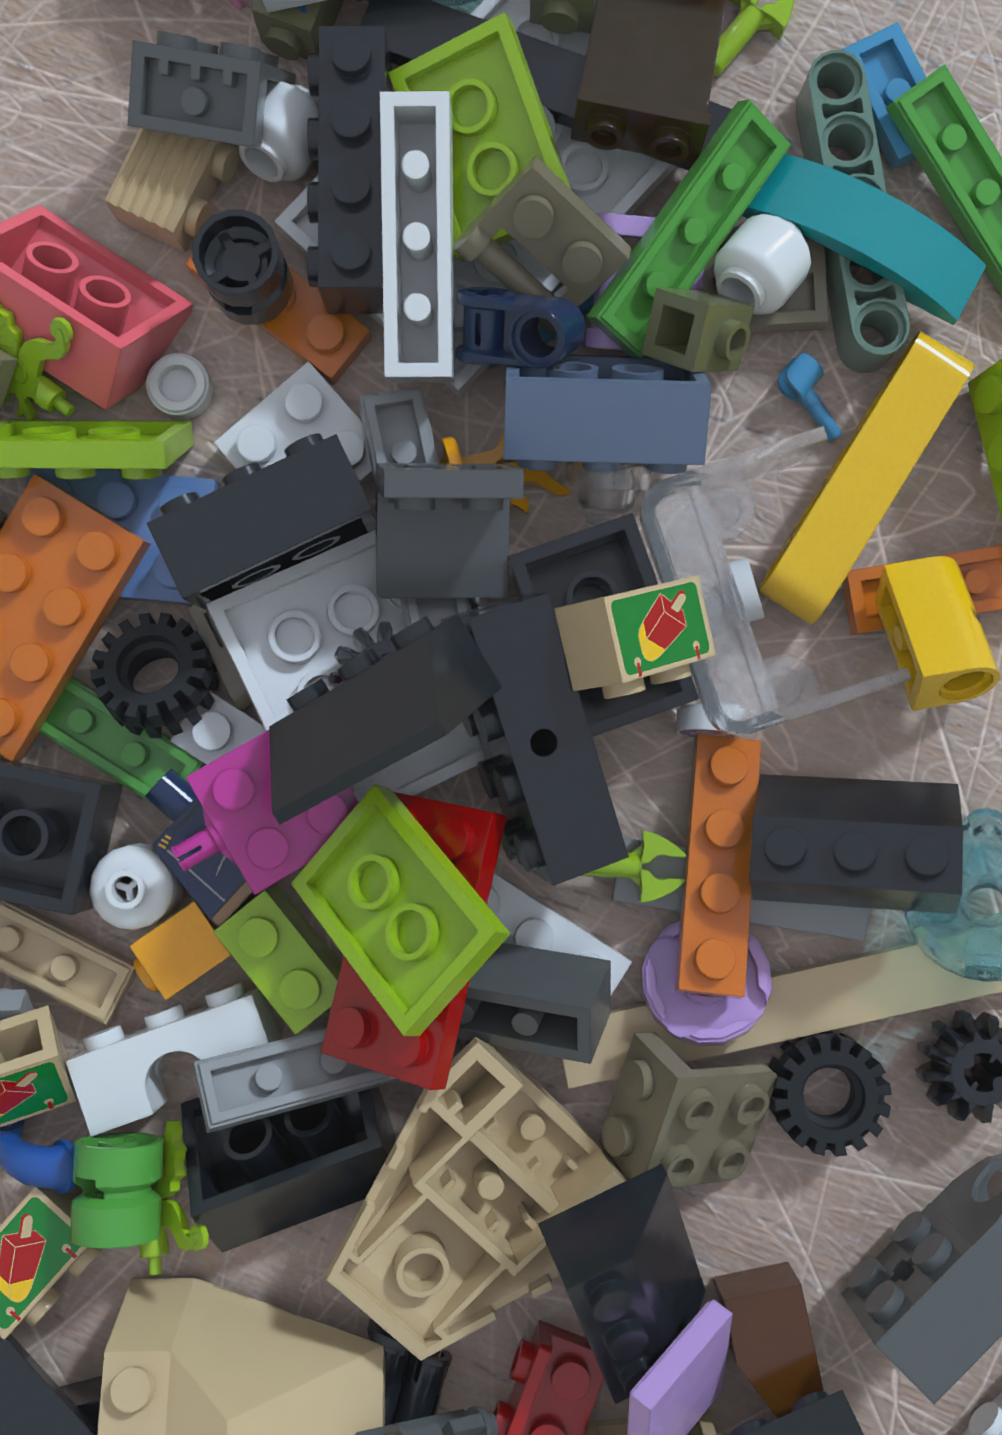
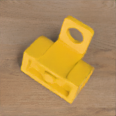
[875,556,1000,711]

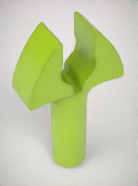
[714,0,794,77]
[581,830,686,902]

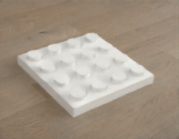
[206,530,490,802]

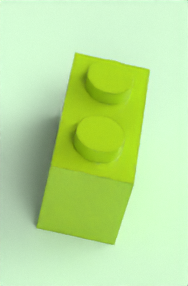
[213,884,341,1035]

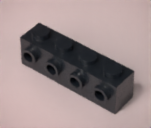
[307,26,392,314]

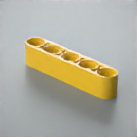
[757,330,975,625]

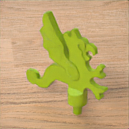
[0,303,75,420]
[139,1120,209,1275]

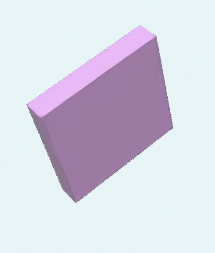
[627,1299,733,1435]

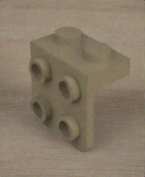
[599,1032,777,1188]

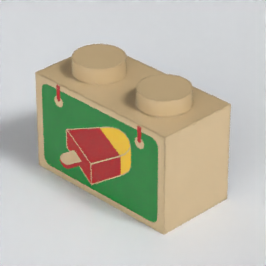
[554,575,716,699]
[0,1005,77,1127]
[0,1186,103,1340]

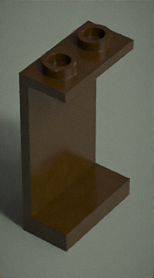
[570,0,726,164]

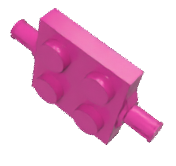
[170,730,359,895]

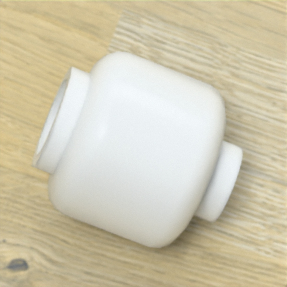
[238,82,319,182]
[713,214,811,315]
[89,843,183,930]

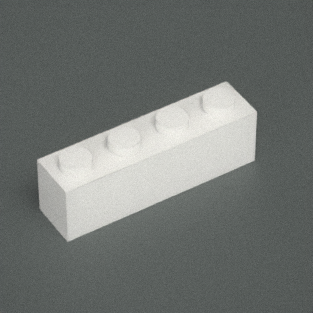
[380,91,455,383]

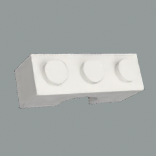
[65,981,281,1137]

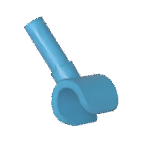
[778,353,842,442]

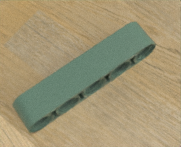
[796,50,910,373]

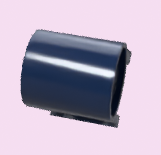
[456,287,586,369]

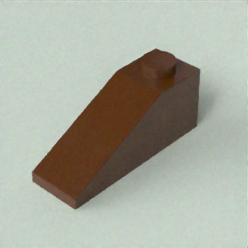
[714,1261,824,1418]

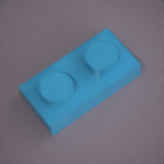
[842,22,926,170]

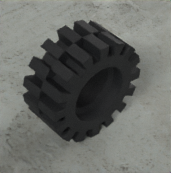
[90,612,219,738]
[768,1030,892,1157]

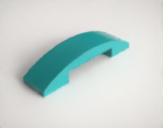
[742,154,986,325]

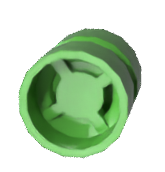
[70,1132,164,1249]

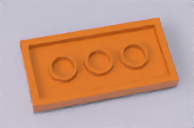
[0,473,151,762]

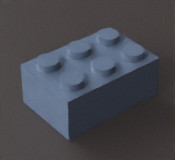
[504,354,712,474]

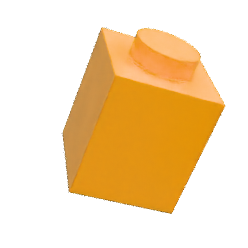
[129,901,232,1000]

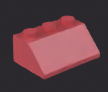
[0,204,193,410]

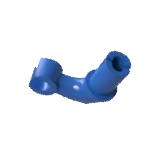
[0,1120,76,1194]

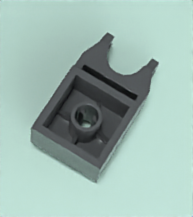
[841,1154,1002,1405]

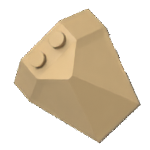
[326,1037,629,1361]
[97,1278,386,1435]

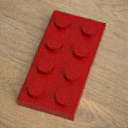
[321,792,507,1090]

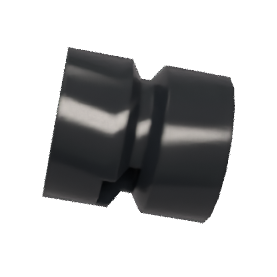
[192,210,293,325]

